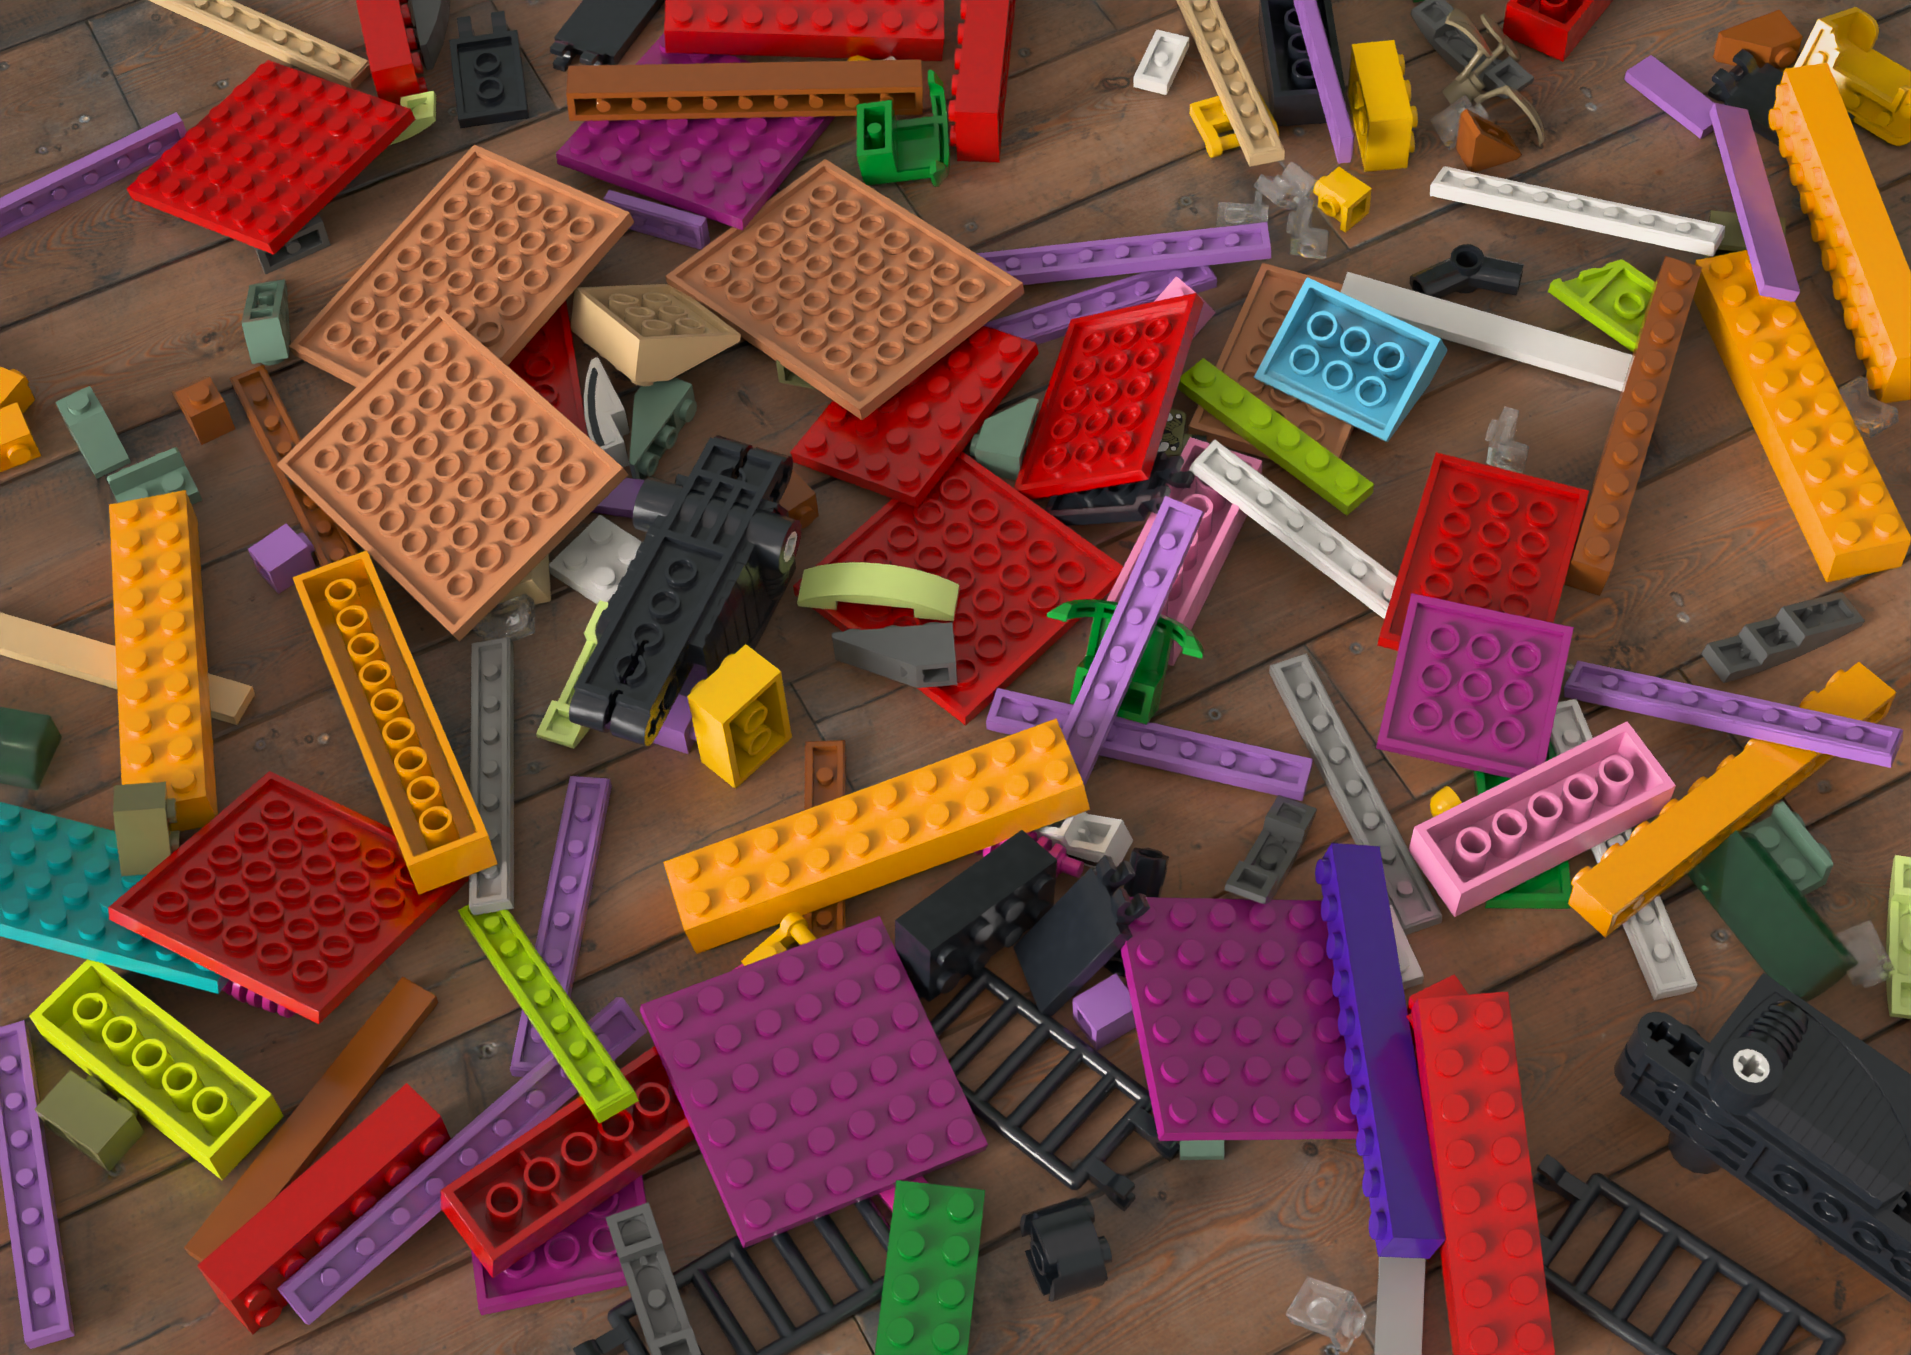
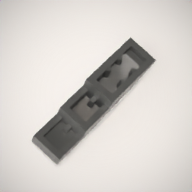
[411,0,450,70]
[1701,592,1865,683]

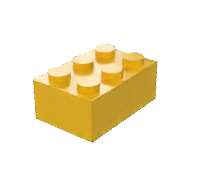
[1347,40,1418,172]
[687,644,792,789]

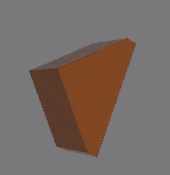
[1456,109,1522,172]

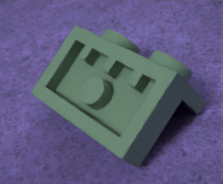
[107,447,202,505]
[1733,801,1833,906]

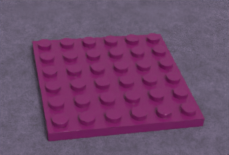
[556,33,836,230]
[1120,897,1359,1141]
[640,916,988,1248]

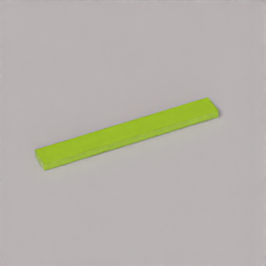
[458,904,639,1124]

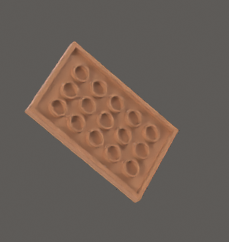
[1188,263,1354,460]

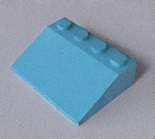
[1254,277,1448,442]

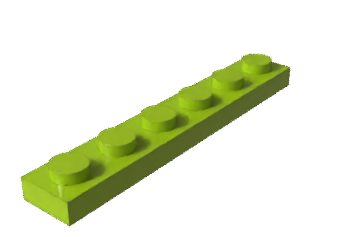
[1177,358,1374,516]

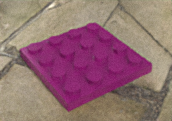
[1376,593,1574,778]
[471,1175,647,1315]

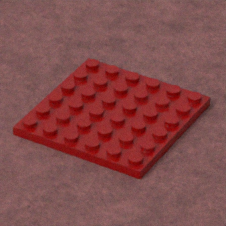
[126,60,416,255]
[793,451,1123,726]
[108,771,469,1024]

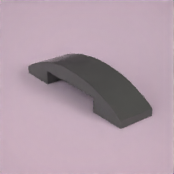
[1411,0,1534,99]
[1224,795,1317,904]
[605,1202,701,1355]

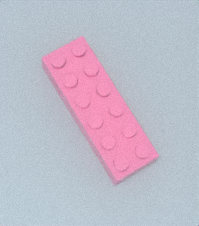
[1106,437,1262,666]
[1408,721,1676,917]

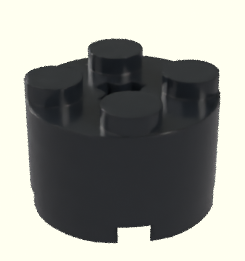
[1020,1196,1112,1302]

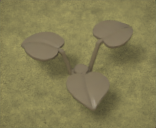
[1442,8,1545,146]

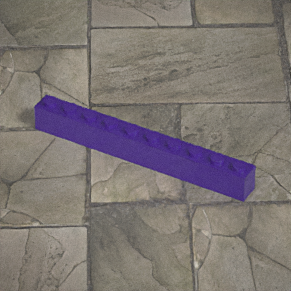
[1315,843,1446,1259]

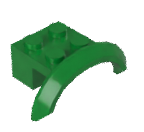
[857,70,950,187]
[1047,599,1204,725]

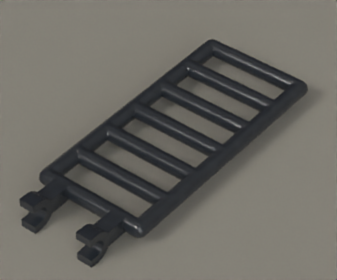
[915,966,1180,1211]
[1533,1154,1846,1355]
[573,1197,890,1355]

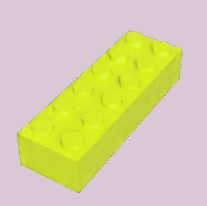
[29,959,284,1180]

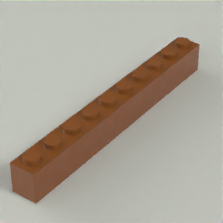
[566,59,923,121]
[1564,256,1702,596]

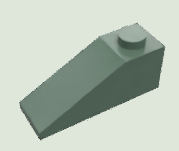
[242,279,291,366]

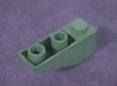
[629,377,697,480]

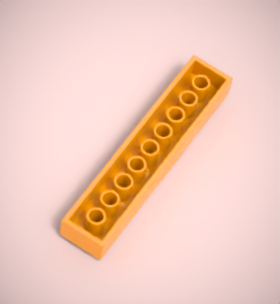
[1768,62,1911,404]
[1693,250,1911,583]
[109,490,218,832]
[292,550,498,895]
[663,718,1090,954]

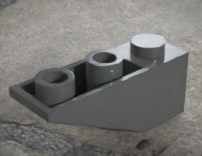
[832,622,958,688]

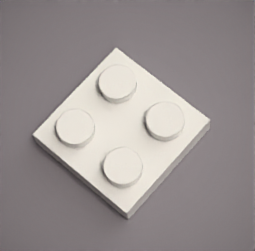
[549,515,643,604]

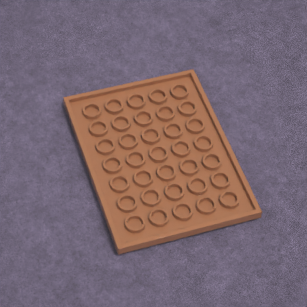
[288,144,634,387]
[665,159,1024,420]
[276,307,629,642]

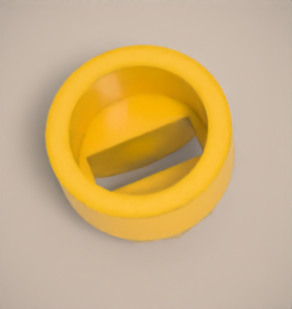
[1430,786,1462,817]

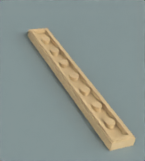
[149,0,371,90]
[1176,0,1285,167]
[0,612,255,725]

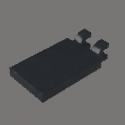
[550,0,665,72]
[449,11,529,129]
[1708,49,1855,146]
[1045,451,1195,526]
[1013,855,1150,1016]

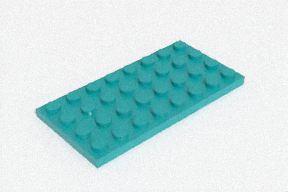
[0,802,229,994]

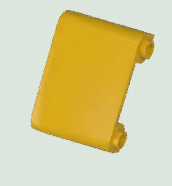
[1794,7,1911,146]

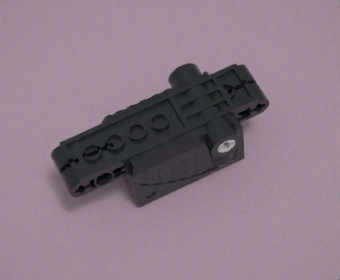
[569,435,802,746]
[1614,972,1911,1303]

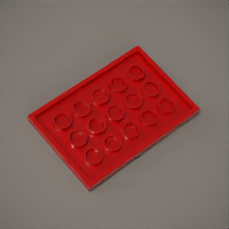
[1014,293,1204,500]
[790,325,1039,508]
[1377,452,1589,651]

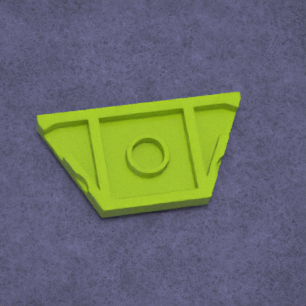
[1548,259,1655,352]

